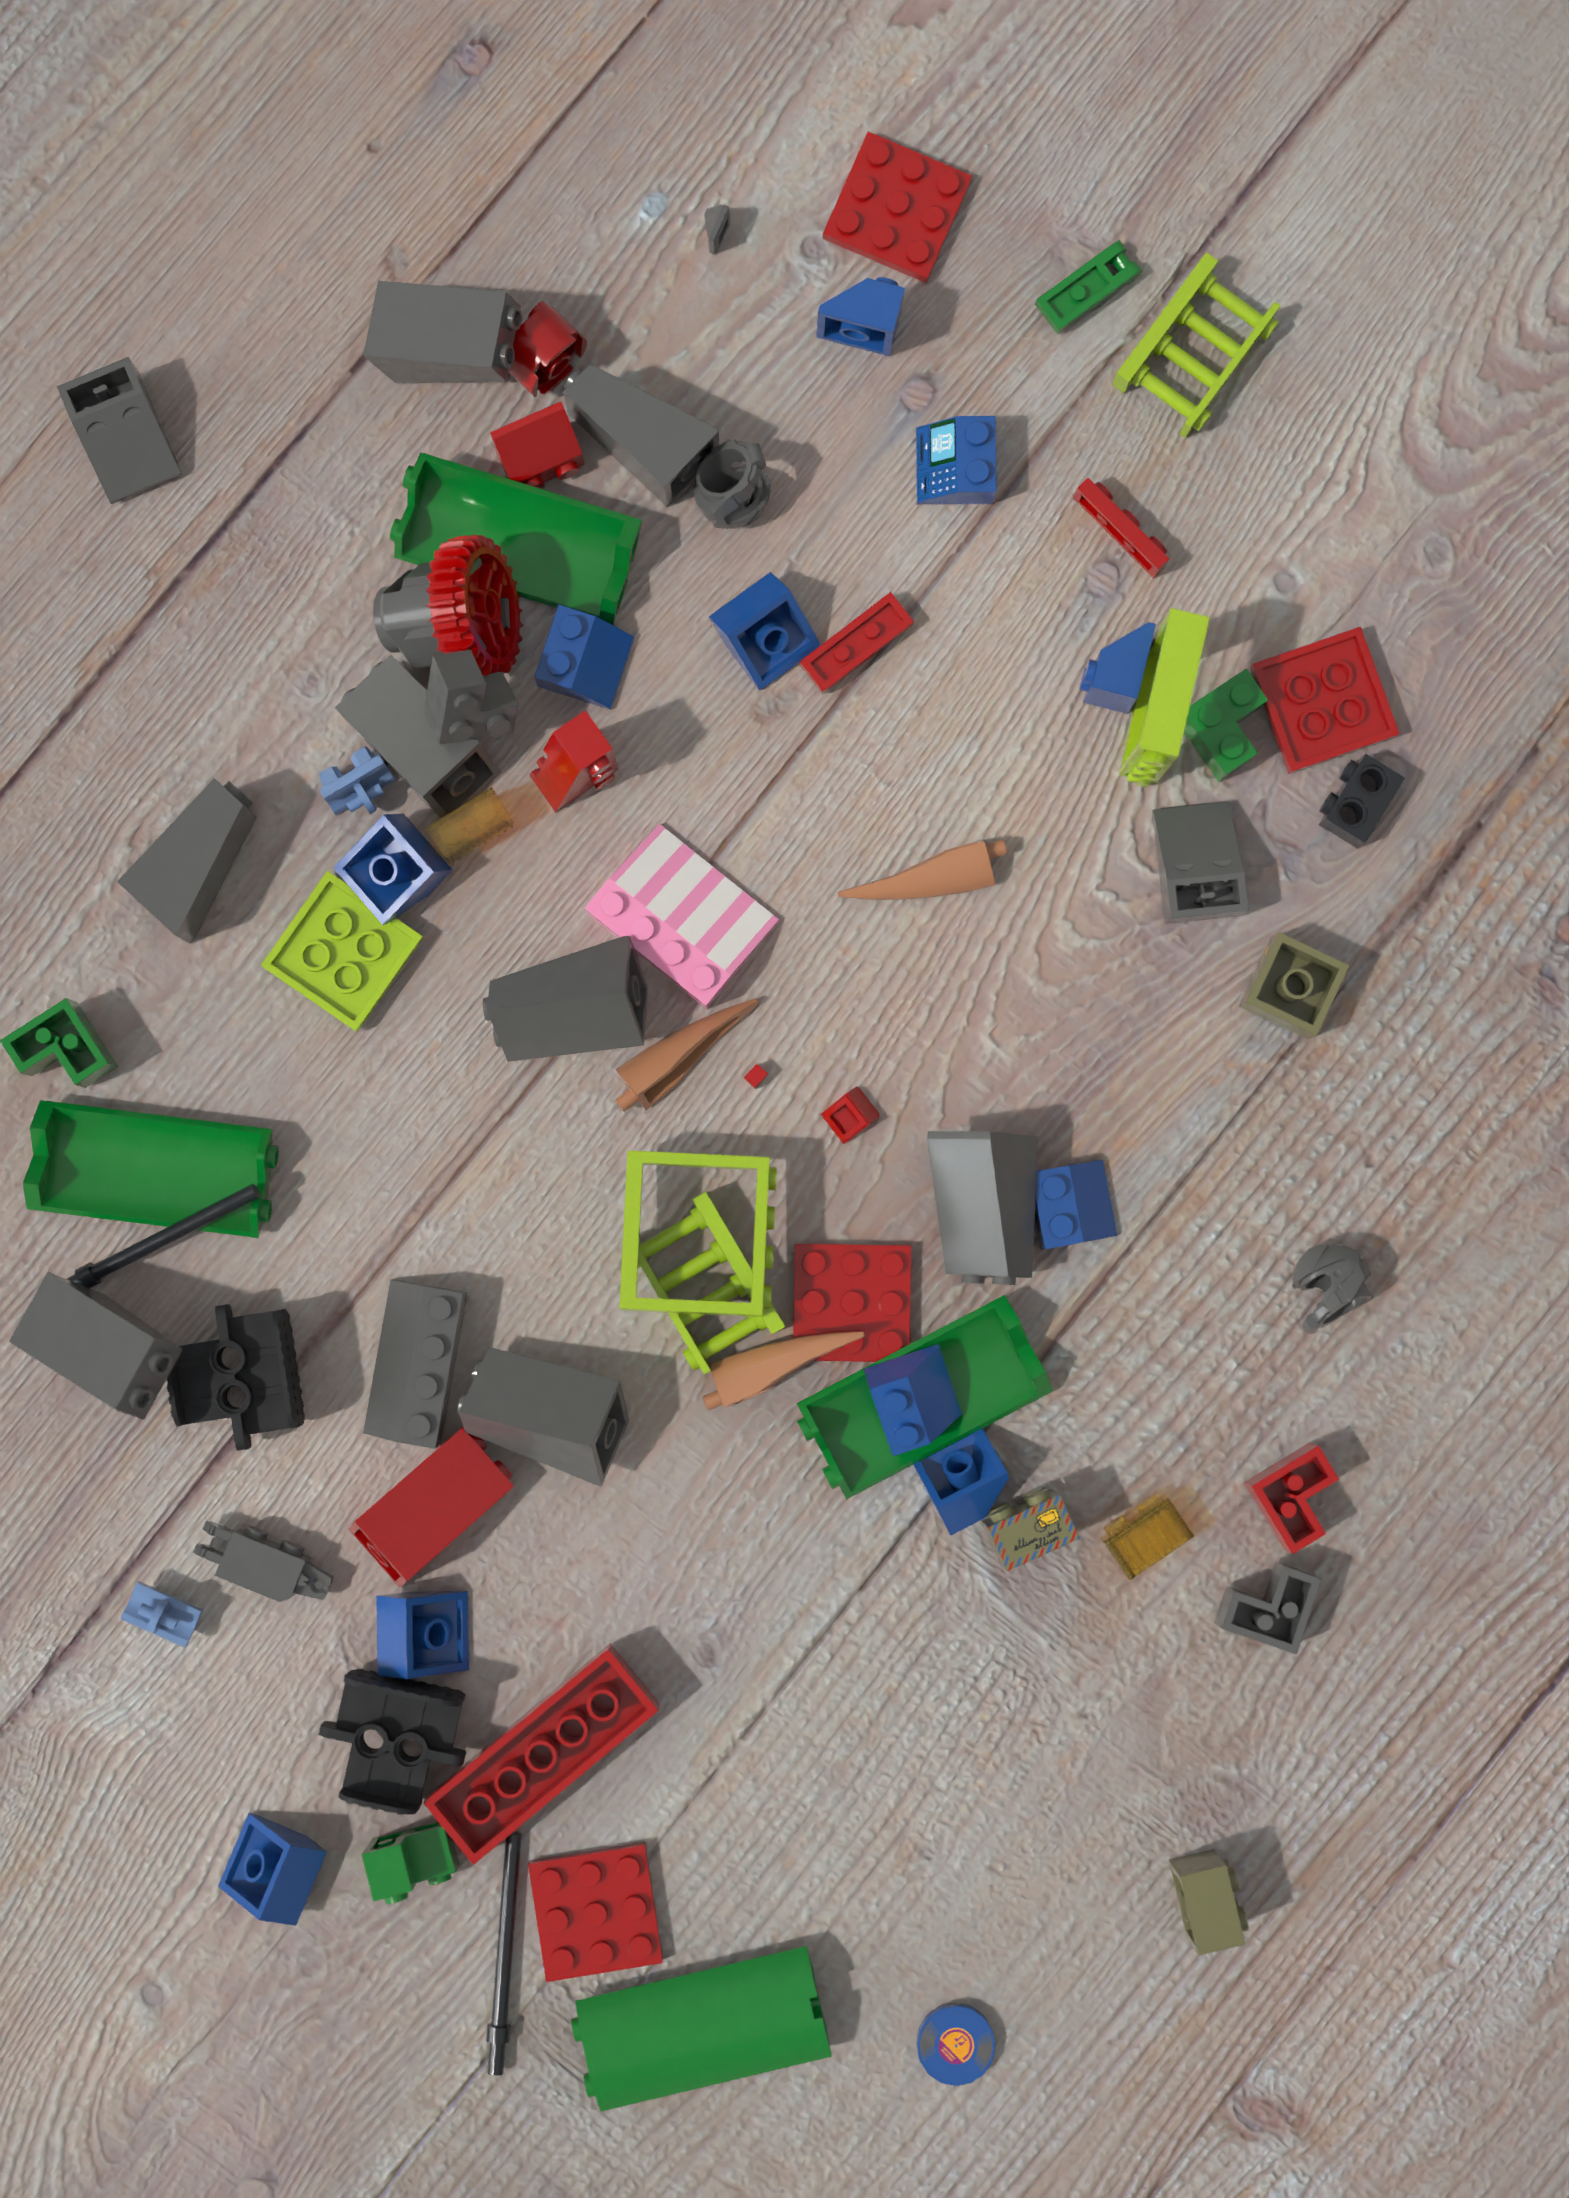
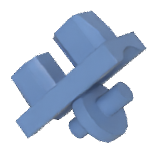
[319,747,395,815]
[120,1581,203,1648]

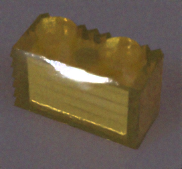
[426,787,514,865]
[1100,1493,1194,1580]

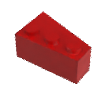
[529,710,618,813]

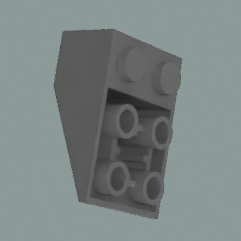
[57,357,182,504]
[1152,802,1249,924]

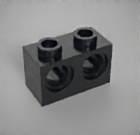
[1318,754,1405,849]

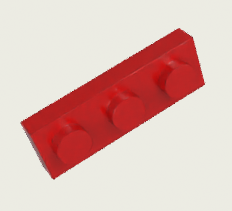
[1073,478,1169,579]
[799,592,914,694]

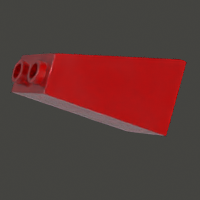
[348,1427,514,1588]

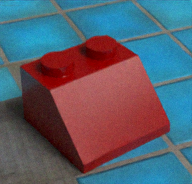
[490,401,585,489]

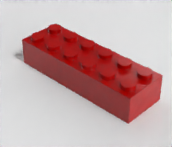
[423,1643,660,1865]

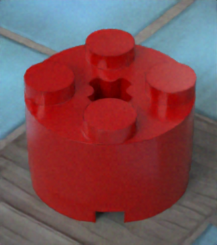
[508,301,587,397]

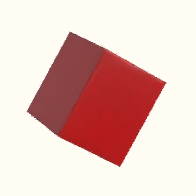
[744,1064,768,1089]

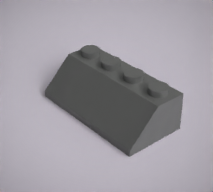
[363,1279,468,1449]

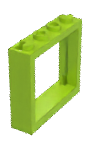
[1119,608,1210,787]
[619,1150,777,1317]

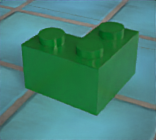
[1184,668,1268,783]
[0,998,118,1088]
[361,1821,459,1904]

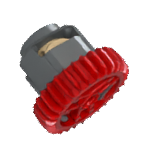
[373,535,524,676]

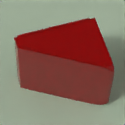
[820,1086,880,1144]

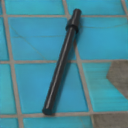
[67,1184,260,1288]
[486,1832,522,2076]

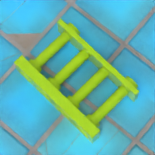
[1112,252,1281,438]
[638,1192,785,1375]

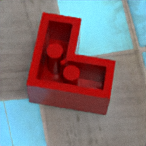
[1244,1443,1339,1554]

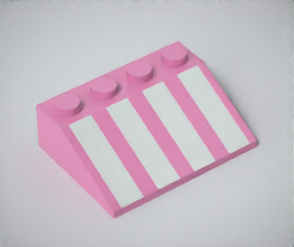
[585,824,779,1010]

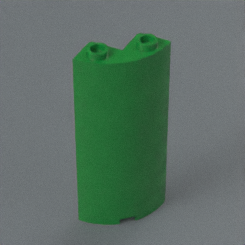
[390,452,642,625]
[23,1100,279,1238]
[797,1295,1053,1500]
[571,1946,832,2112]

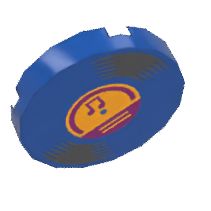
[916,2003,996,2086]

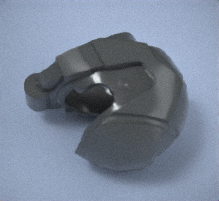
[694,439,771,529]
[1292,1244,1371,1334]

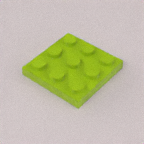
[260,871,424,1033]

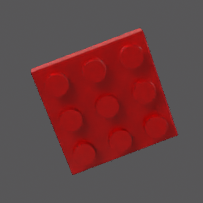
[822,131,972,283]
[1250,626,1400,774]
[793,1244,911,1362]
[528,1842,663,1982]

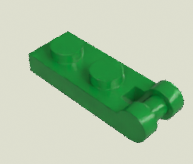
[1035,240,1143,334]

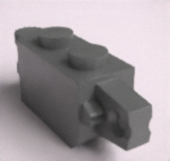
[193,1521,334,1602]

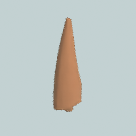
[837,840,1007,900]
[615,998,759,1112]
[703,1331,866,1410]

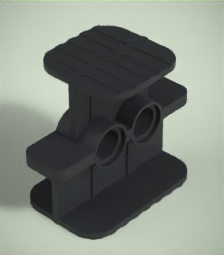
[167,1304,305,1451]
[319,1669,467,1815]

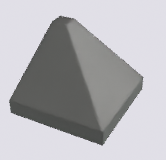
[704,204,730,255]

